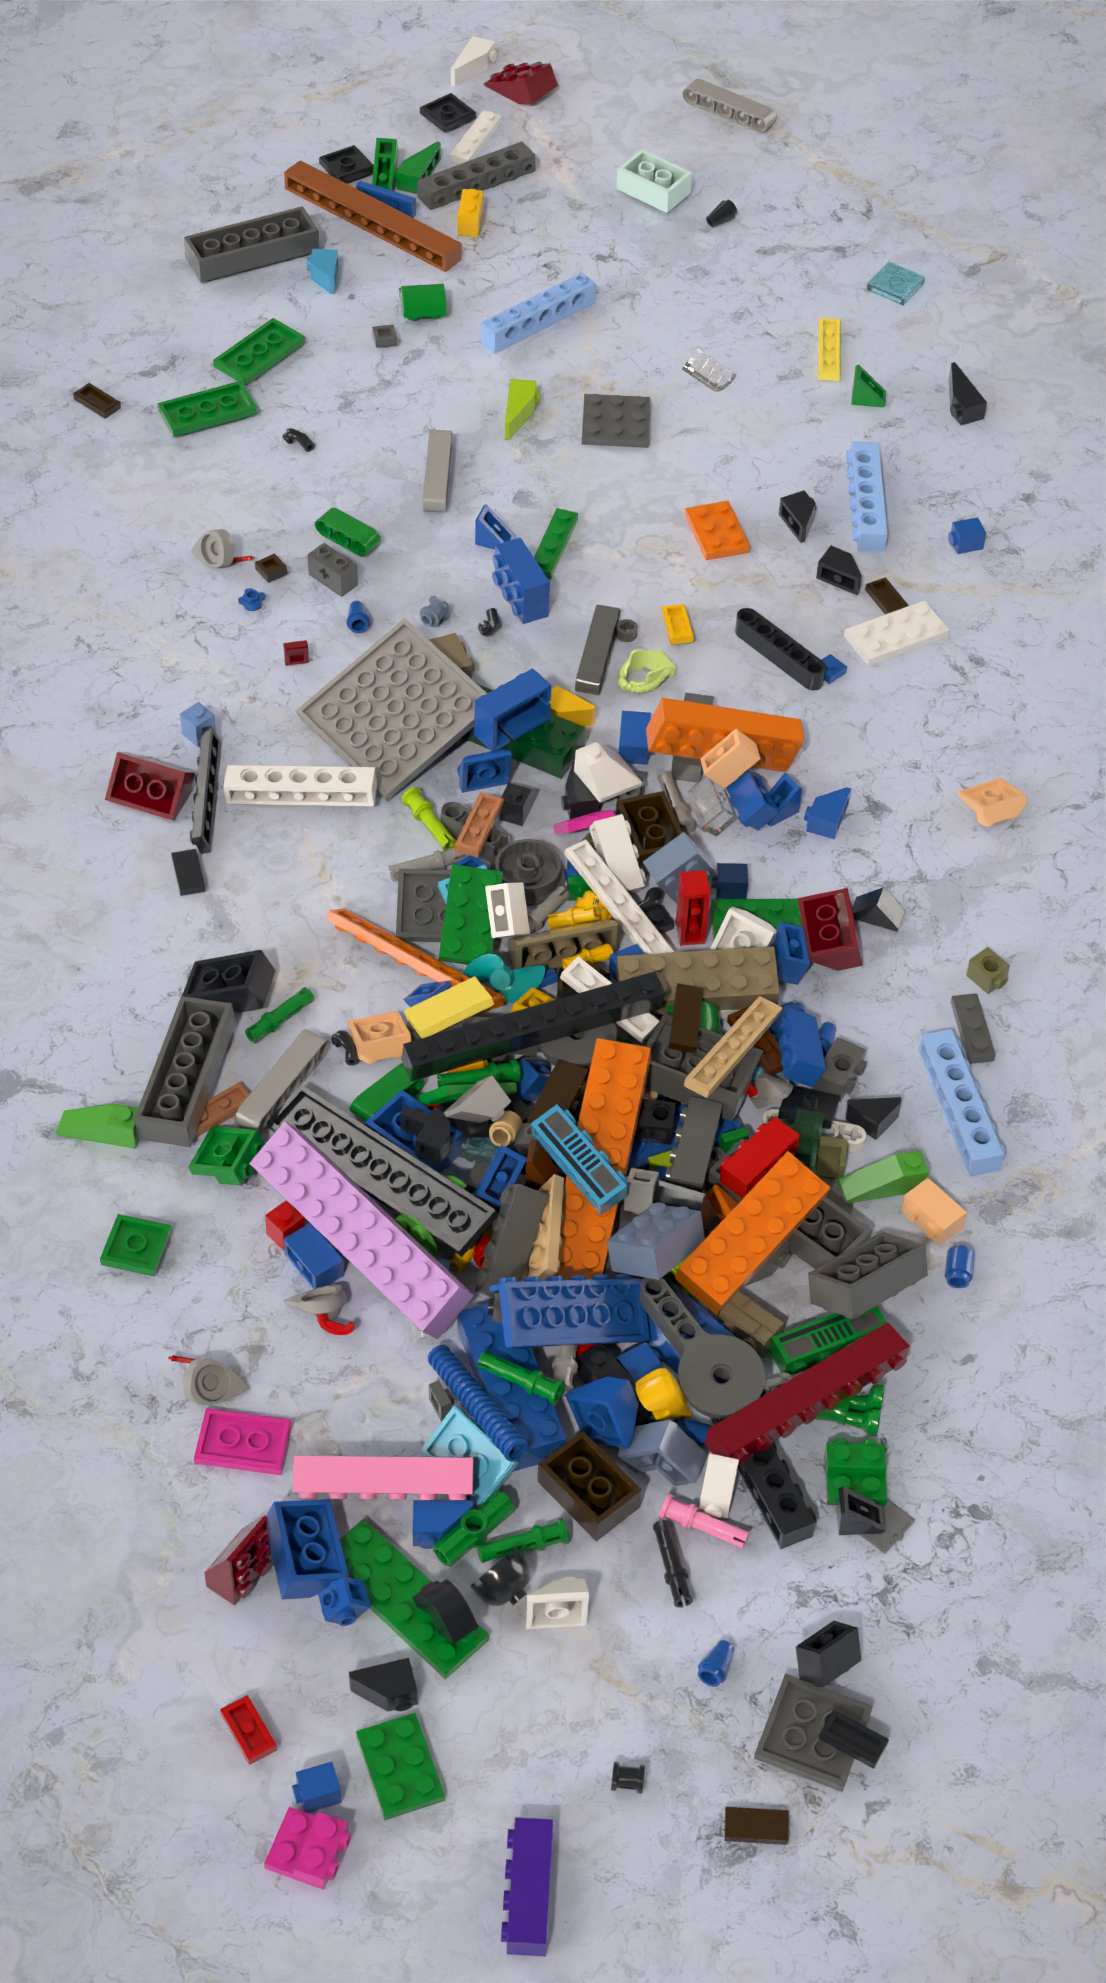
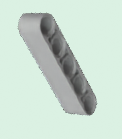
[682,79,776,133]
[423,430,452,512]
[235,1029,330,1135]

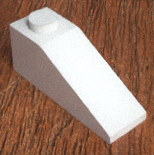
[451,36,497,87]

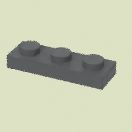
[950,994,995,1064]

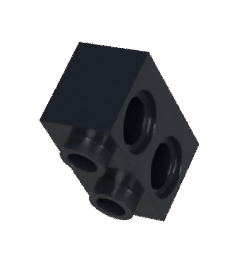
[634,1099,676,1145]

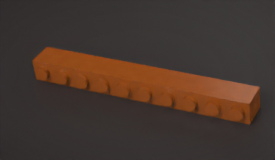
[284,160,462,272]

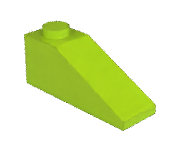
[505,379,540,440]

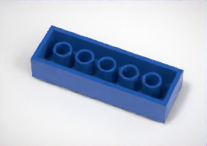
[457,1303,567,1472]

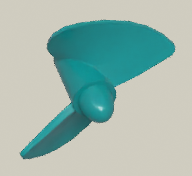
[463,953,545,1003]

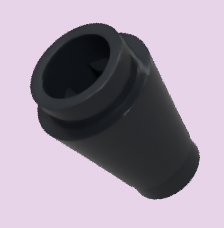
[706,199,737,227]

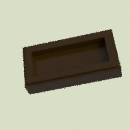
[73,383,121,419]
[865,577,909,615]
[724,1807,789,1845]

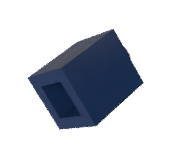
[711,863,748,899]

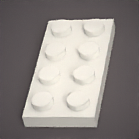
[844,601,950,666]

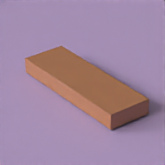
[454,792,504,858]
[194,1082,250,1139]

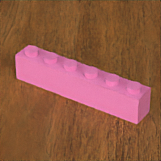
[293,1456,473,1500]

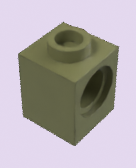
[966,947,1010,994]

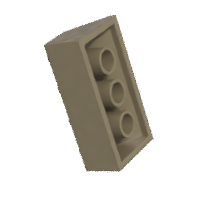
[508,919,618,970]

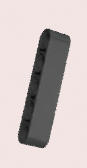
[575,604,620,695]

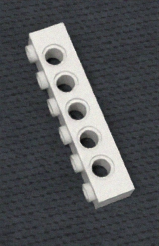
[223,765,378,806]

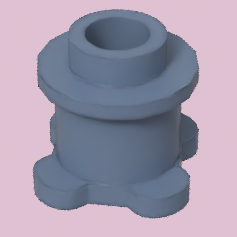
[420,596,450,627]

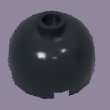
[470,1547,531,1606]

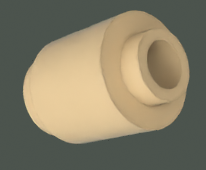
[489,1111,523,1146]

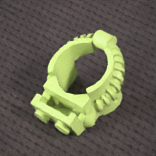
[617,649,676,693]

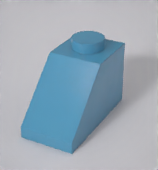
[307,249,338,294]

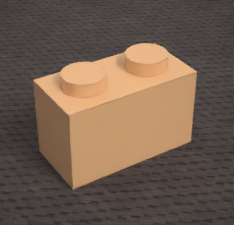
[700,729,760,789]
[901,1178,967,1246]

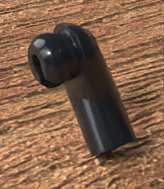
[282,428,315,452]
[478,608,501,636]
[637,887,663,912]
[331,1030,358,1066]

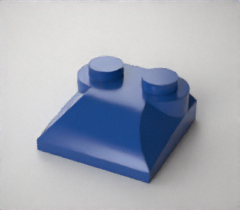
[457,749,512,793]

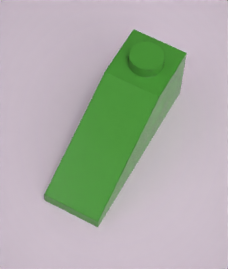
[56,1104,139,1149]
[838,1150,929,1204]

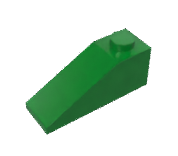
[372,138,399,191]
[394,142,441,194]

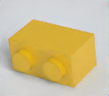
[457,189,483,237]

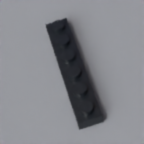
[190,726,221,854]

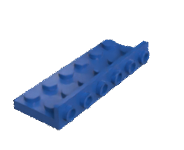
[489,1274,650,1348]

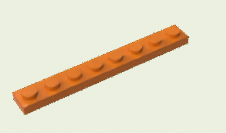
[326,908,505,1011]

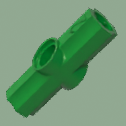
[433,1491,515,1567]

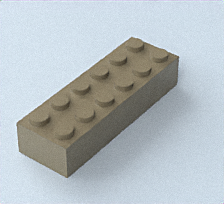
[616,946,780,1015]

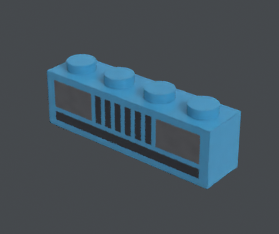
[531,1104,628,1215]

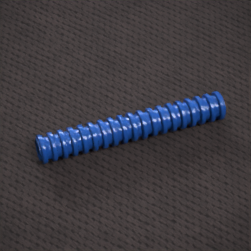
[427,1345,528,1462]

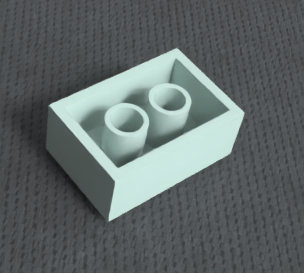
[617,149,692,213]

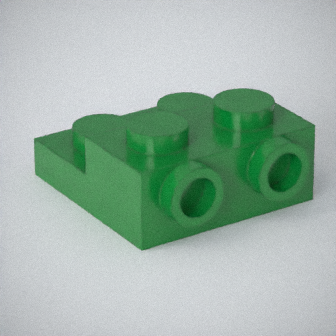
[188,1126,265,1186]
[824,1438,887,1507]

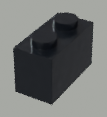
[795,1620,862,1687]

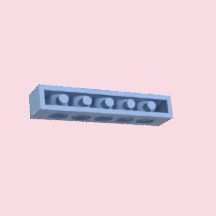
[481,273,596,354]
[846,441,887,551]
[918,1029,1006,1177]

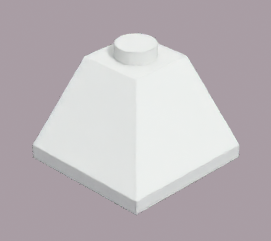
[574,742,643,803]
[526,1577,589,1629]

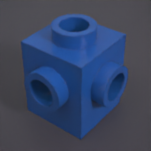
[318,1576,371,1626]

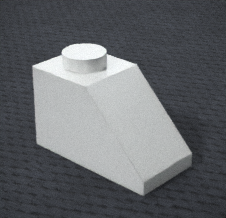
[699,1453,739,1520]

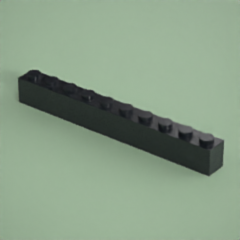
[401,971,665,1082]

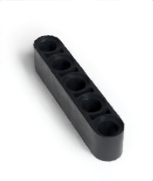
[735,608,826,691]

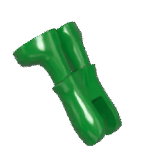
[815,1384,884,1436]

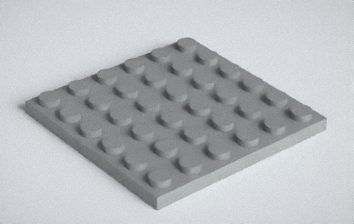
[296,618,487,801]

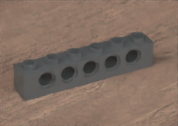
[417,141,535,210]

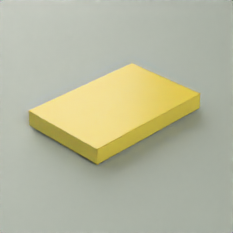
[404,976,494,1038]

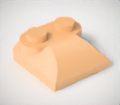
[958,778,1027,826]
[347,1011,411,1064]

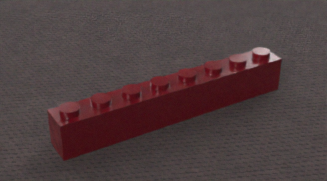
[704,1322,910,1466]

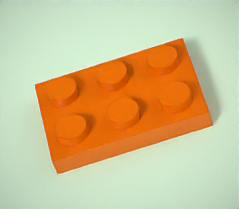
[685,500,750,560]

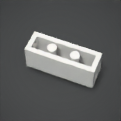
[589,814,646,894]

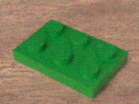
[356,1713,445,1821]

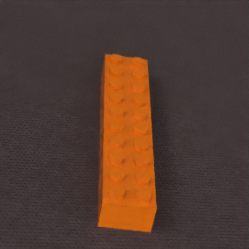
[555,1038,651,1280]

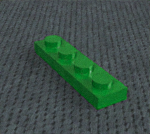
[534,508,578,580]

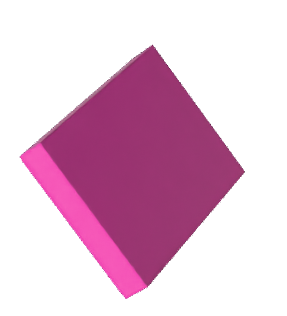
[194,1408,292,1475]

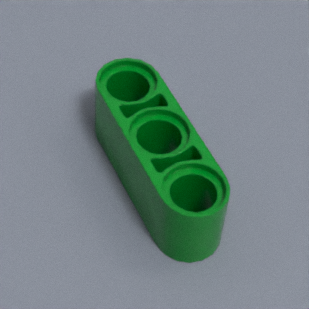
[315,507,381,557]
[349,1063,425,1124]

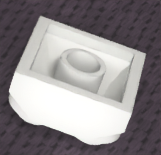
[710,907,777,950]

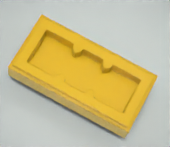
[661,604,694,645]

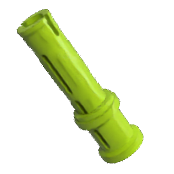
[401,787,456,851]

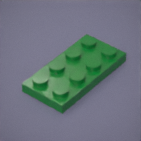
[213,318,305,386]
[157,381,257,437]
[438,864,503,965]
[710,898,802,941]

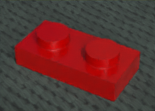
[220,1695,277,1765]

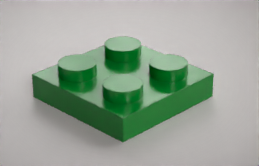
[100,1214,172,1277]

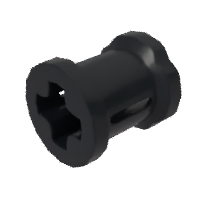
[611,1762,645,1794]

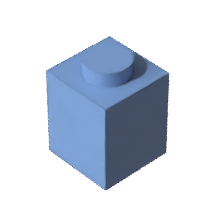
[180,702,216,747]

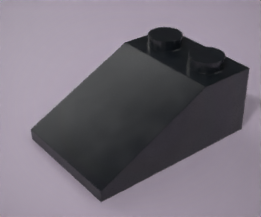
[182,950,276,1013]

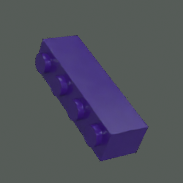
[501,1817,553,1957]

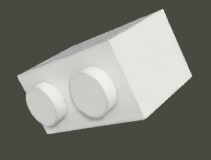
[485,882,530,938]

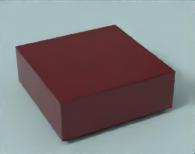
[283,640,309,666]

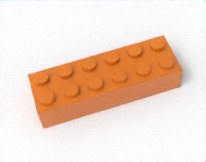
[646,697,804,772]
[675,1151,831,1315]

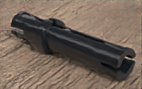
[653,1520,693,1608]

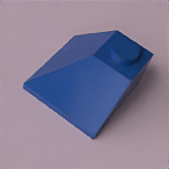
[565,1377,639,1448]

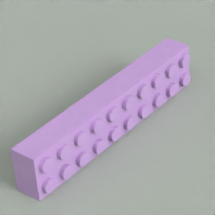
[249,1121,474,1339]

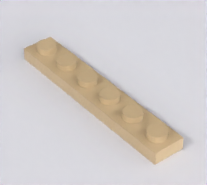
[684,996,783,1098]

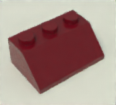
[105,752,196,821]
[797,888,863,971]

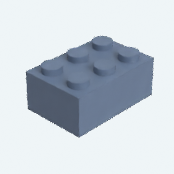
[607,1202,705,1280]

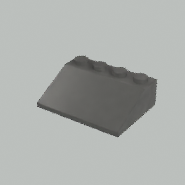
[645,1013,764,1122]

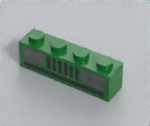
[769,1307,887,1374]

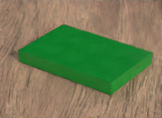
[419,1082,517,1105]

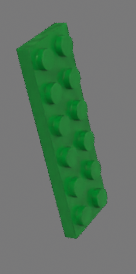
[340,1519,489,1680]

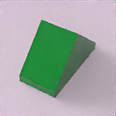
[851,364,886,407]

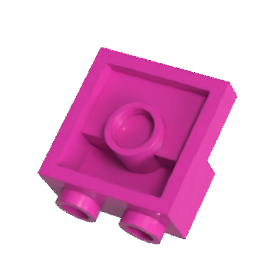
[264,1806,352,1890]

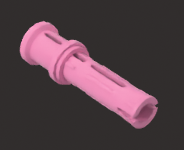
[659,1493,750,1549]

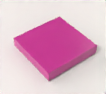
[553,810,615,834]

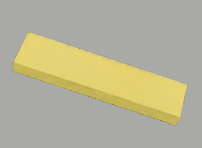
[818,318,841,381]

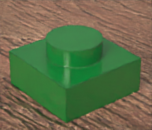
[567,876,592,901]
[719,1127,750,1153]

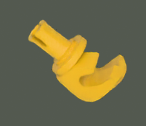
[636,1368,692,1420]

